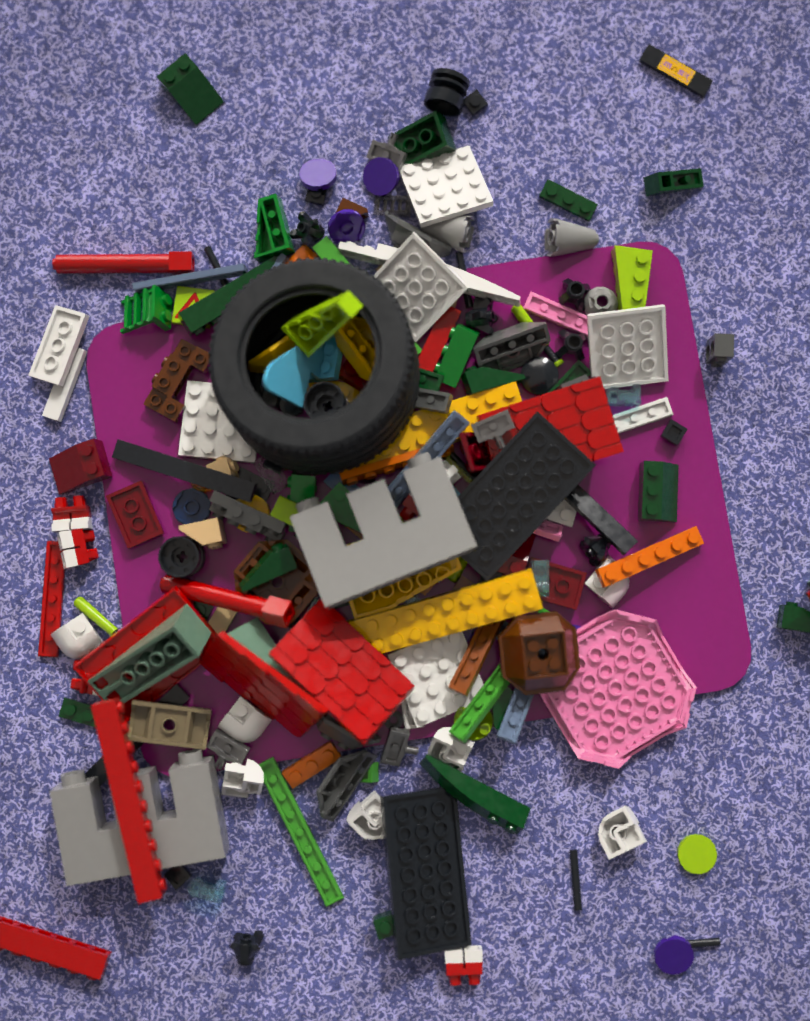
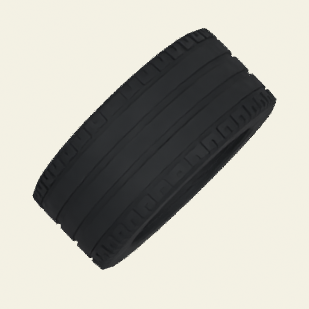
[208,258,420,475]

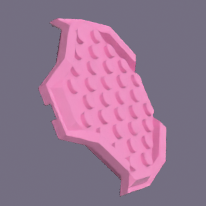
[540,609,697,769]

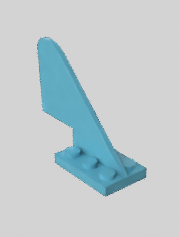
[263,334,343,409]

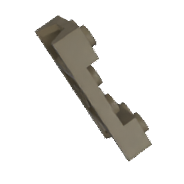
[128,699,212,750]

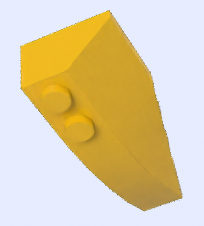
[349,557,462,620]

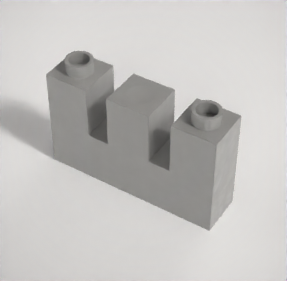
[290,452,477,609]
[49,749,230,886]

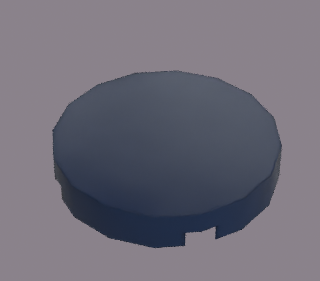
[172,488,211,525]

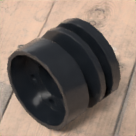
[424,68,470,117]
[303,381,350,418]
[158,536,206,577]

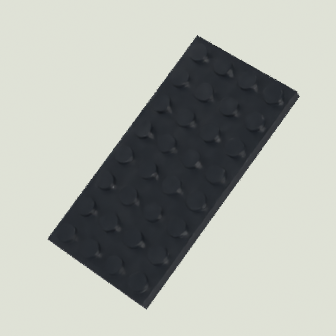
[457,411,596,581]
[380,787,472,960]

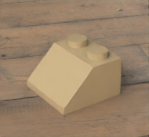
[179,518,227,550]

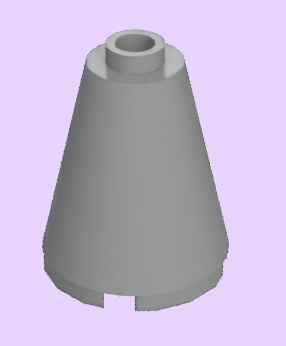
[420,215,474,253]
[544,218,599,257]

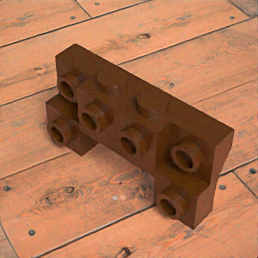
[143,339,209,423]

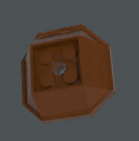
[233,539,319,625]
[497,611,580,695]

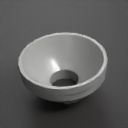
[584,287,618,315]

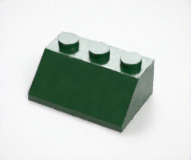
[638,461,679,522]

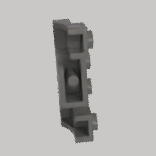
[209,490,286,541]

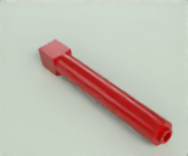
[52,251,195,275]
[160,574,295,629]

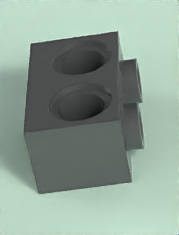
[706,333,734,367]

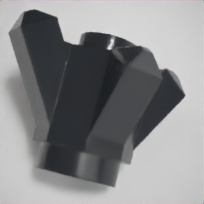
[289,211,325,246]
[558,278,591,312]
[465,297,498,335]
[555,329,587,361]
[579,534,612,566]
[229,930,264,966]

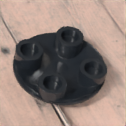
[520,357,559,395]

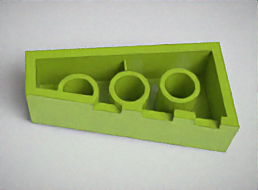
[611,245,653,310]
[281,291,363,357]

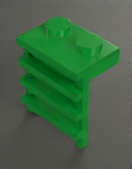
[120,285,172,334]

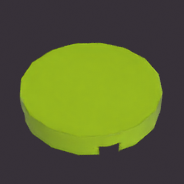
[677,834,717,874]

